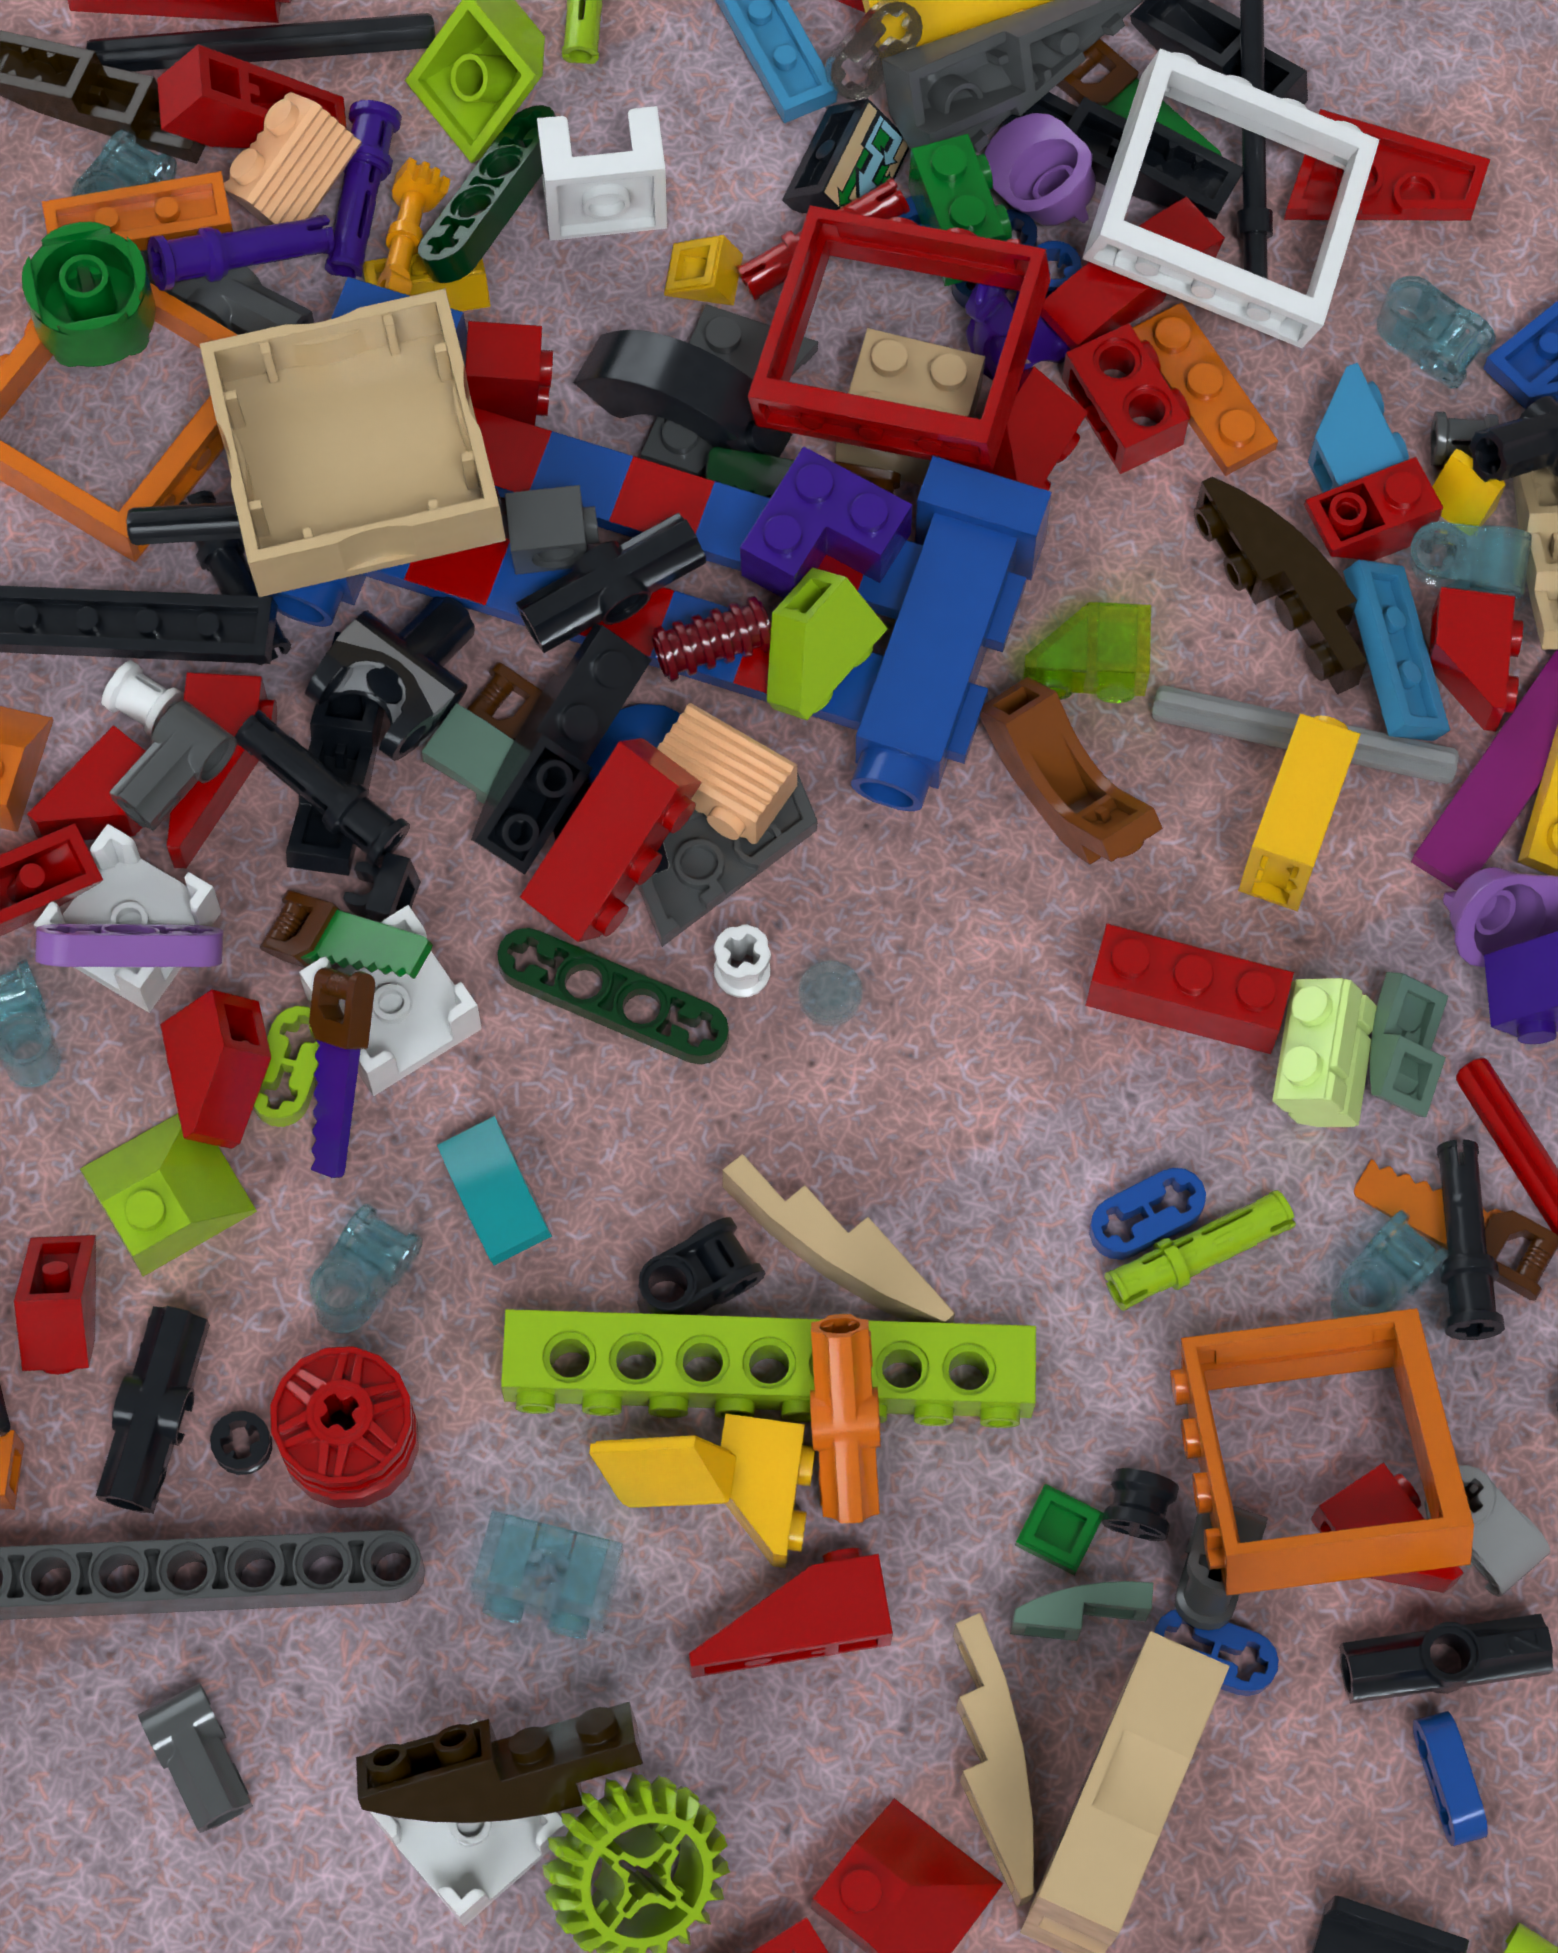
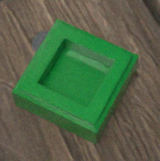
[1015,1484,1104,1576]

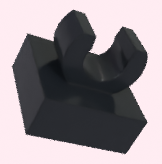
[343,852,421,923]

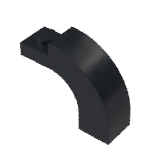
[573,330,793,457]

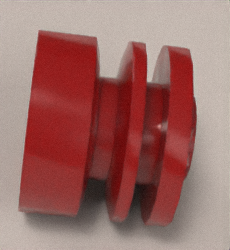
[270,1346,419,1508]

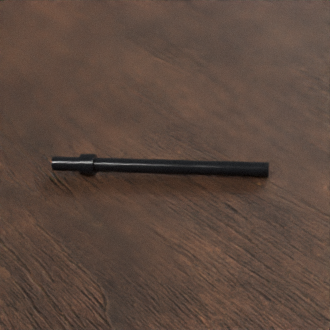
[1237,0,1273,279]

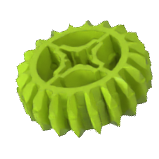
[542,1772,730,1953]

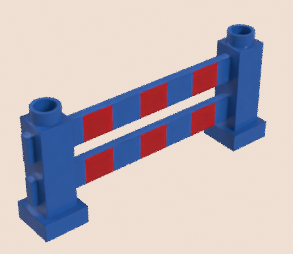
[268,277,1052,811]

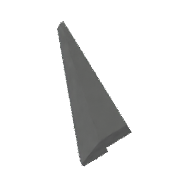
[881,0,1144,153]

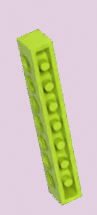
[501,1309,1036,1428]

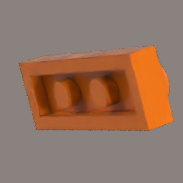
[42,171,233,251]
[1132,302,1278,476]

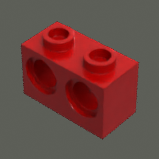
[1062,323,1191,474]

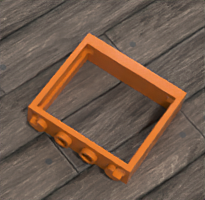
[0,283,238,562]
[1170,1308,1474,1596]

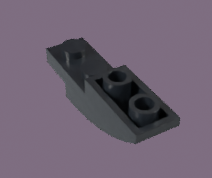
[471,624,652,874]

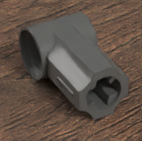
[109,700,237,831]
[138,1683,253,1833]

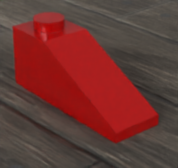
[157,44,347,149]
[167,672,277,869]
[689,1548,893,1678]

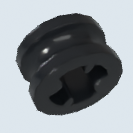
[210,1411,273,1475]

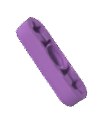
[35,924,223,967]

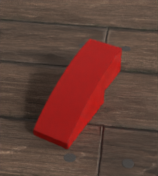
[1040,197,1225,350]

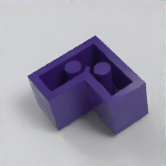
[740,446,912,599]
[1484,931,1558,1044]

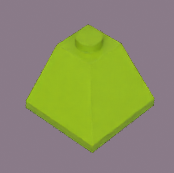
[404,0,545,163]
[80,1113,257,1277]

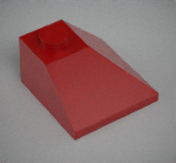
[811,1798,1004,1953]

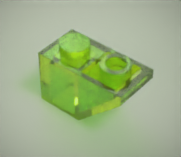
[1021,602,1151,703]

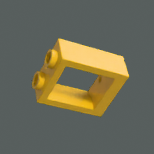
[1238,713,1361,912]

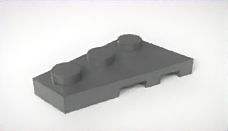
[641,304,818,477]
[638,772,818,947]

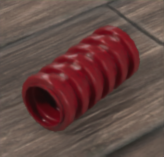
[652,596,771,682]

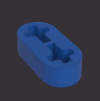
[1089,1168,1206,1260]
[1153,1609,1279,1696]
[1413,1711,1488,1846]

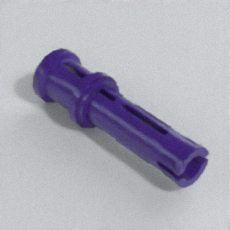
[325,100,402,278]
[147,215,335,291]

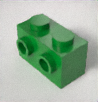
[908,134,1012,286]

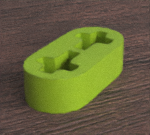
[253,1006,320,1127]

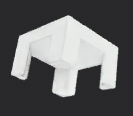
[537,106,667,241]
[34,824,221,1013]
[299,905,482,1096]
[370,1719,568,1927]

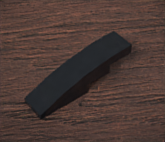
[1001,92,1245,220]
[286,632,385,876]

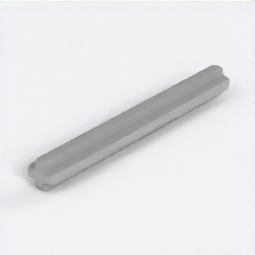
[1152,685,1459,784]

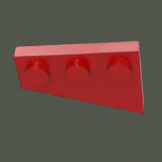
[1284,109,1490,221]

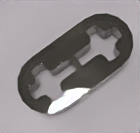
[825,0,923,101]

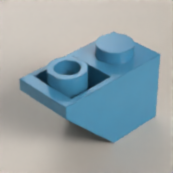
[1308,363,1409,493]

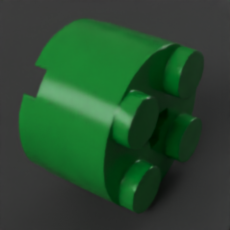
[22,222,156,367]

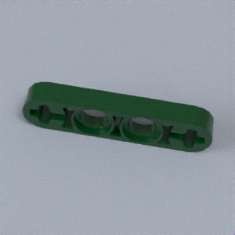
[418,105,556,283]
[497,928,729,1065]

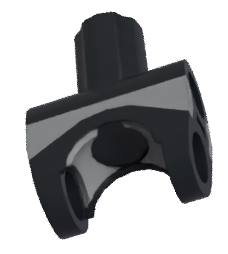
[305,597,475,761]

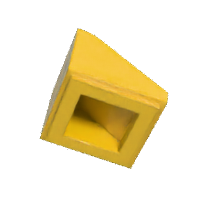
[664,235,743,306]
[1432,449,1506,537]

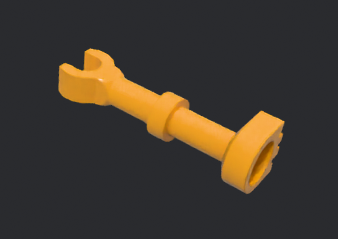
[376,157,451,295]

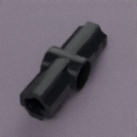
[1469,395,1558,482]
[516,513,706,653]
[96,1306,210,1514]
[1339,1614,1553,1704]

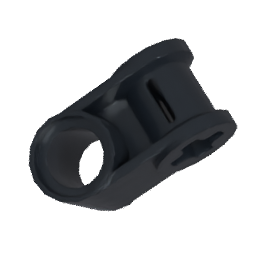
[637,1217,766,1315]

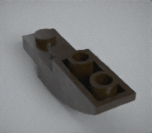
[1193,477,1367,695]
[356,1702,643,1823]

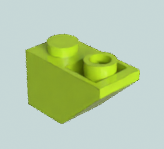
[767,567,888,720]

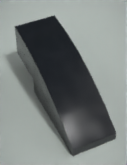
[1130,0,1308,104]

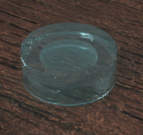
[798,961,862,1026]

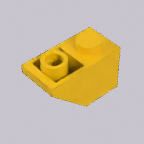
[721,1414,815,1568]

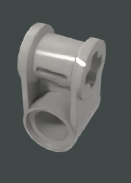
[1424,1465,1550,1597]

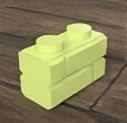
[1272,978,1377,1127]

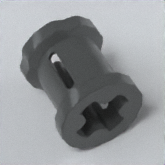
[1430,411,1499,466]

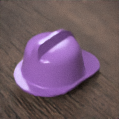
[984,113,1096,226]
[1443,867,1558,967]

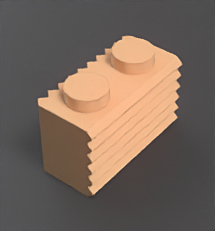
[224,92,362,226]
[657,703,797,844]

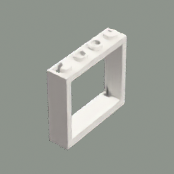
[1082,48,1380,348]

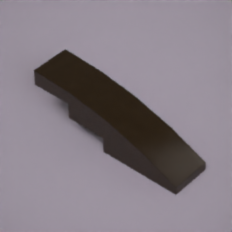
[0,30,206,164]

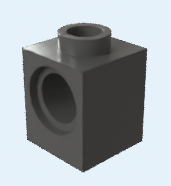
[505,485,599,575]

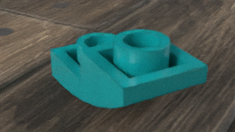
[437,1116,552,1266]

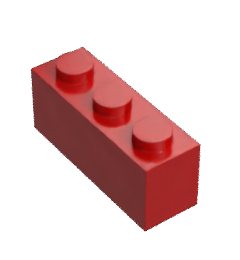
[520,738,702,942]
[1085,923,1294,1054]

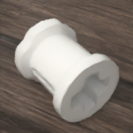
[101,660,184,738]
[714,924,771,998]

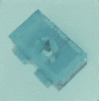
[470,1511,624,1639]

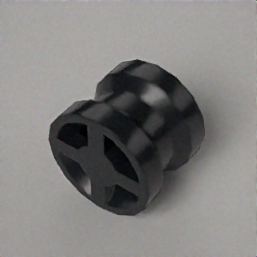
[1102,1468,1179,1541]

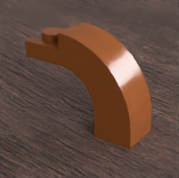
[980,677,1163,865]

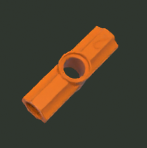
[810,1314,881,1523]

